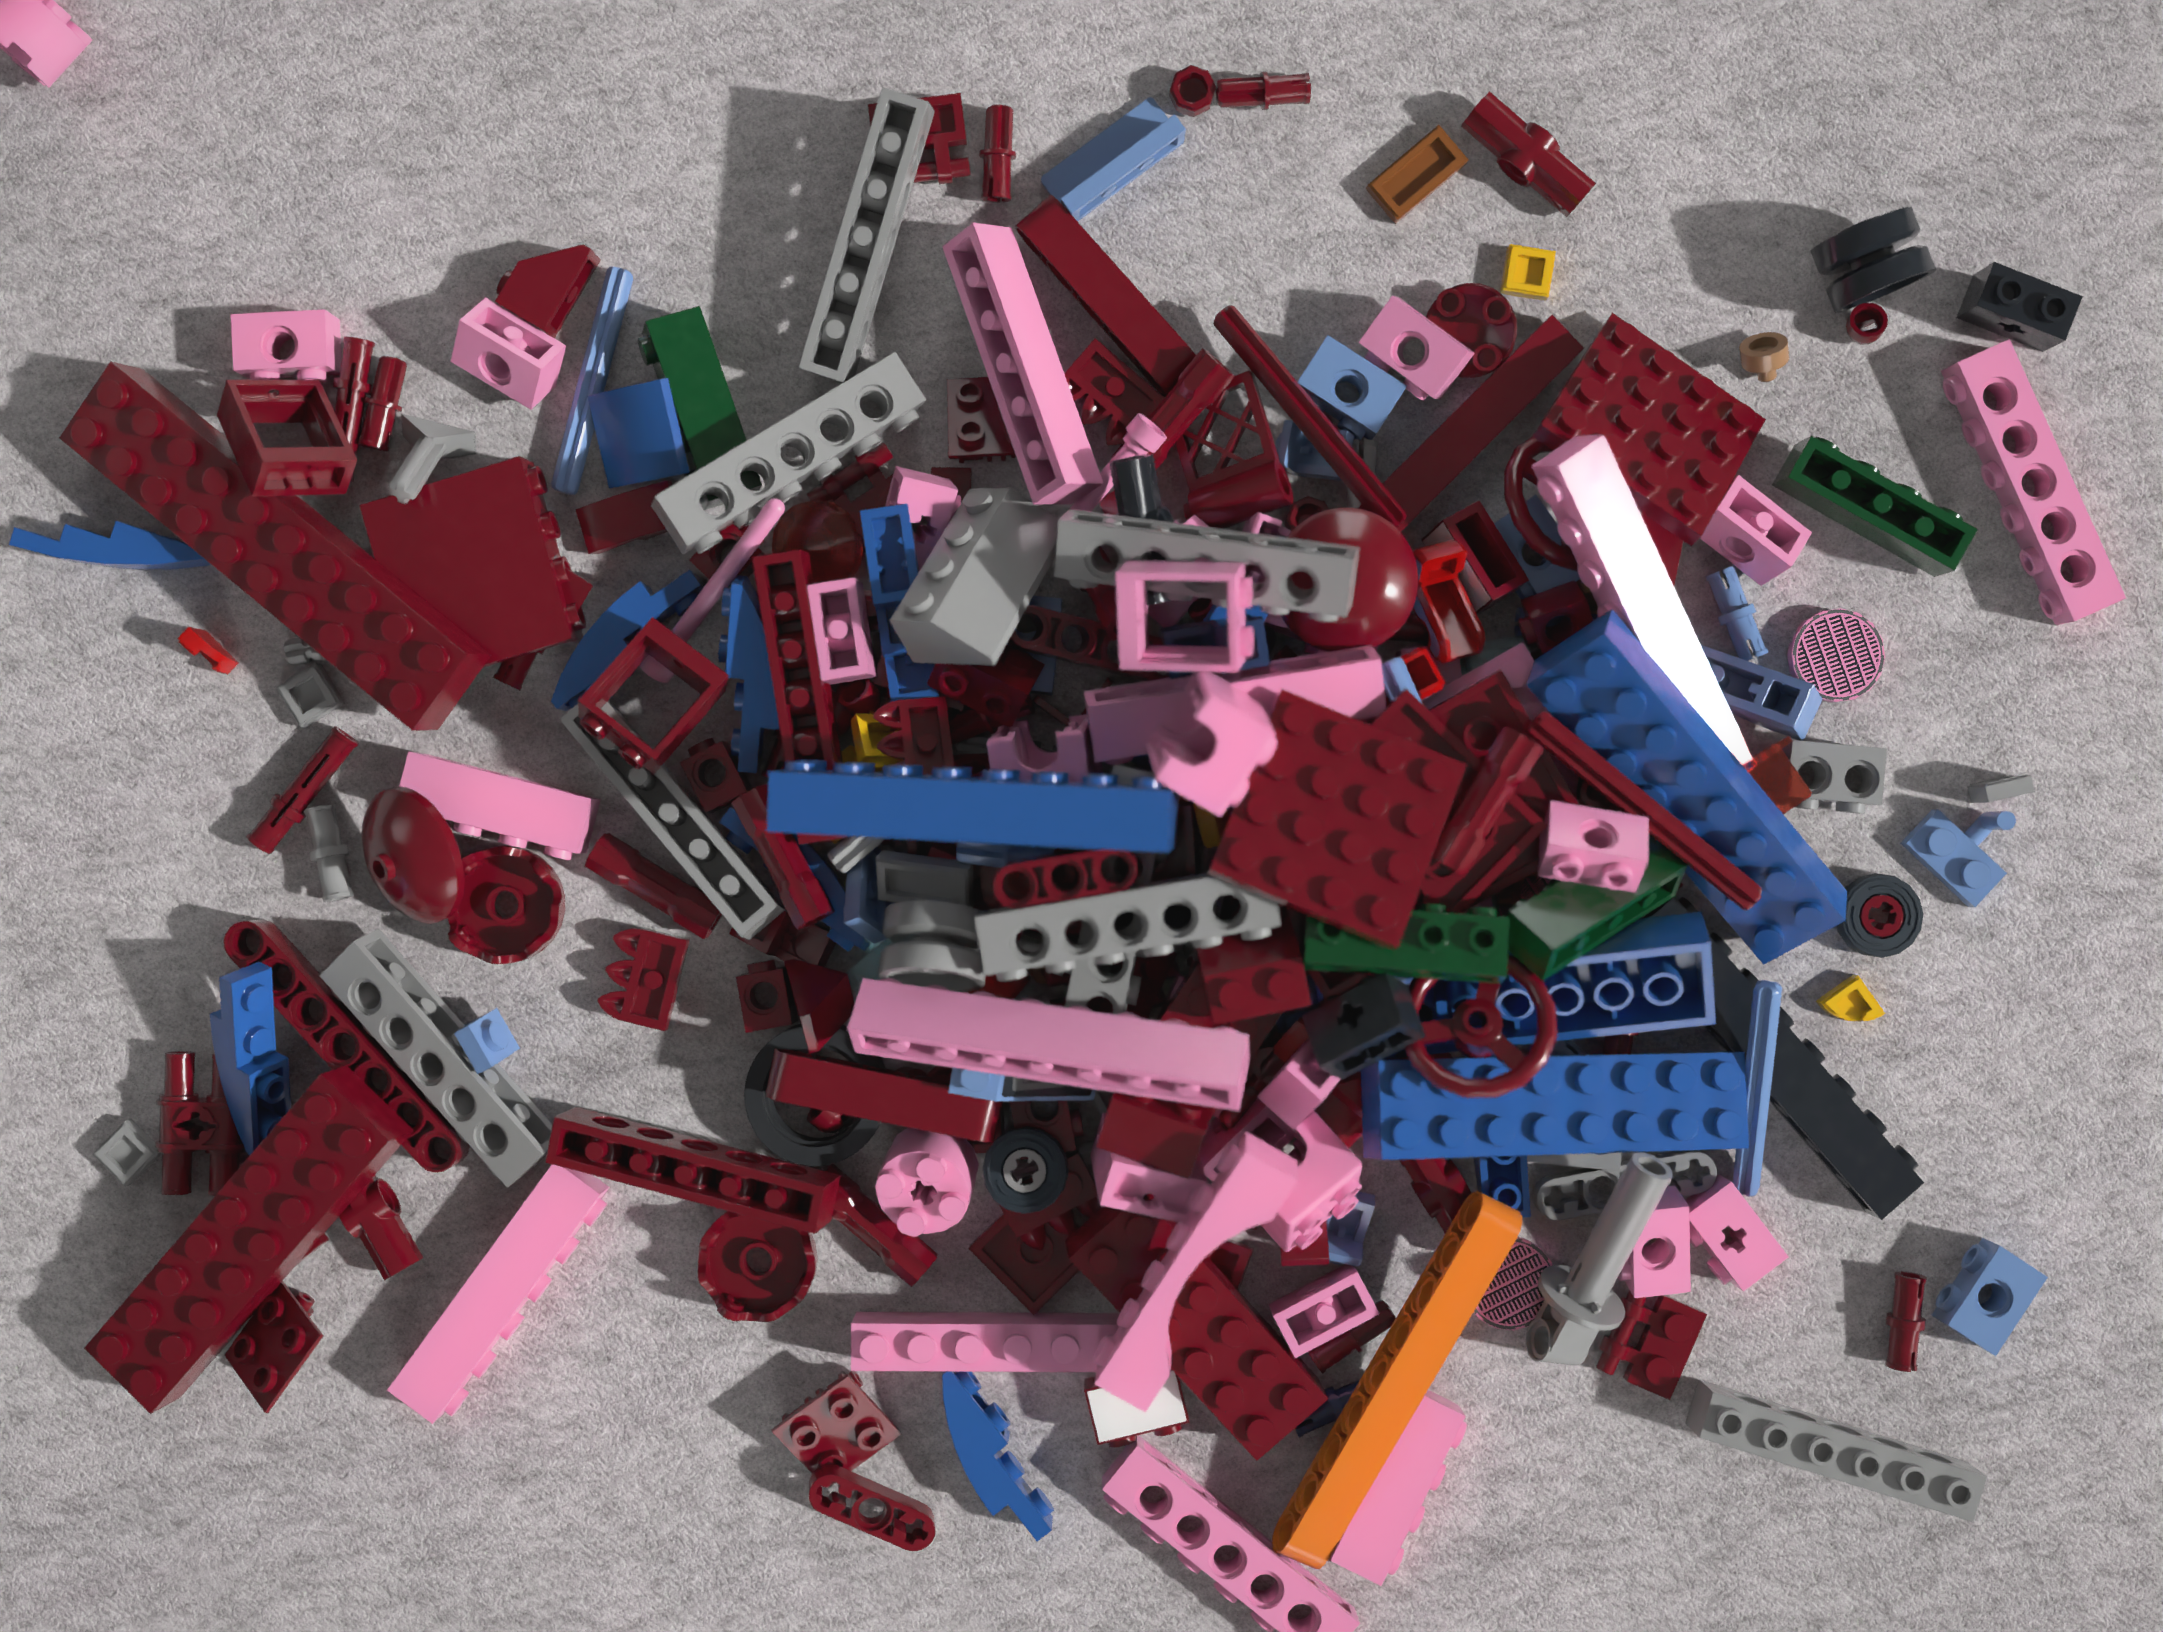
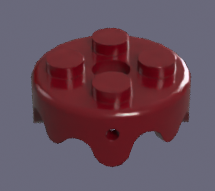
[447,846,565,964]
[698,1211,818,1322]

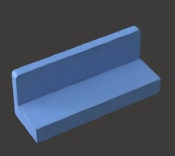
[1041,97,1186,222]

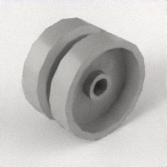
[878,900,985,992]

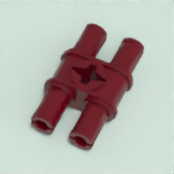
[155,1051,245,1196]

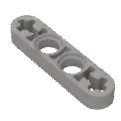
[1532,1150,1717,1220]

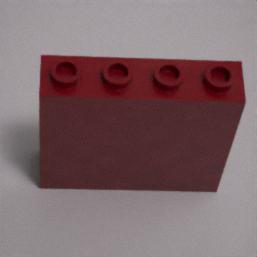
[359,456,586,668]

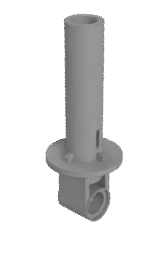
[1525,1152,1673,1365]

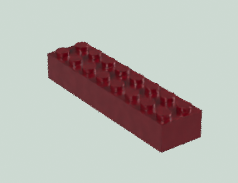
[84,1065,414,1414]

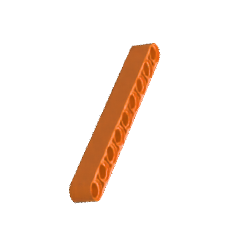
[1272,1191,1522,1569]

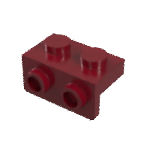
[927,644,1045,727]

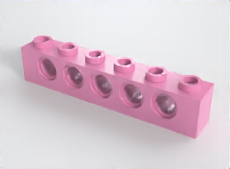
[1941,339,2126,625]
[1102,1435,1360,1632]

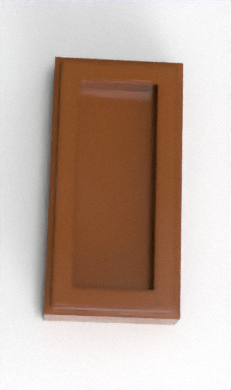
[1366,125,1469,224]

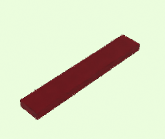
[1357,315,1584,532]

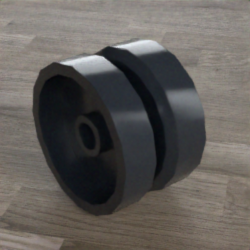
[1810,206,1936,313]

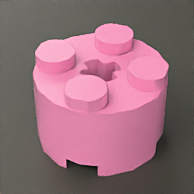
[0,0,92,88]
[875,1127,979,1237]

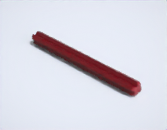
[1213,305,1407,528]
[1527,711,1762,910]

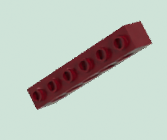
[752,550,848,844]
[545,1107,841,1234]

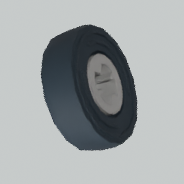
[982,1127,1069,1214]

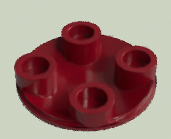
[1426,283,1517,378]

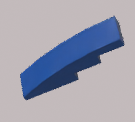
[860,503,939,702]
[8,521,211,570]

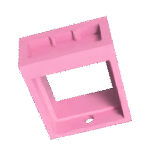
[1116,561,1254,672]
[1090,1113,1207,1224]

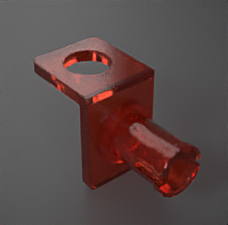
[1742,735,1811,814]

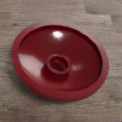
[1280,507,1418,652]
[361,786,465,924]

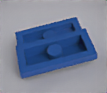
[587,378,690,489]

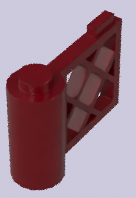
[1176,370,1293,529]

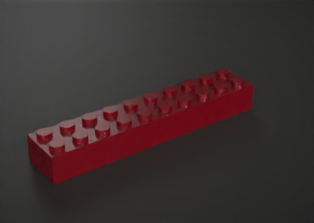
[59,361,491,731]

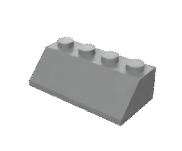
[890,488,1059,665]

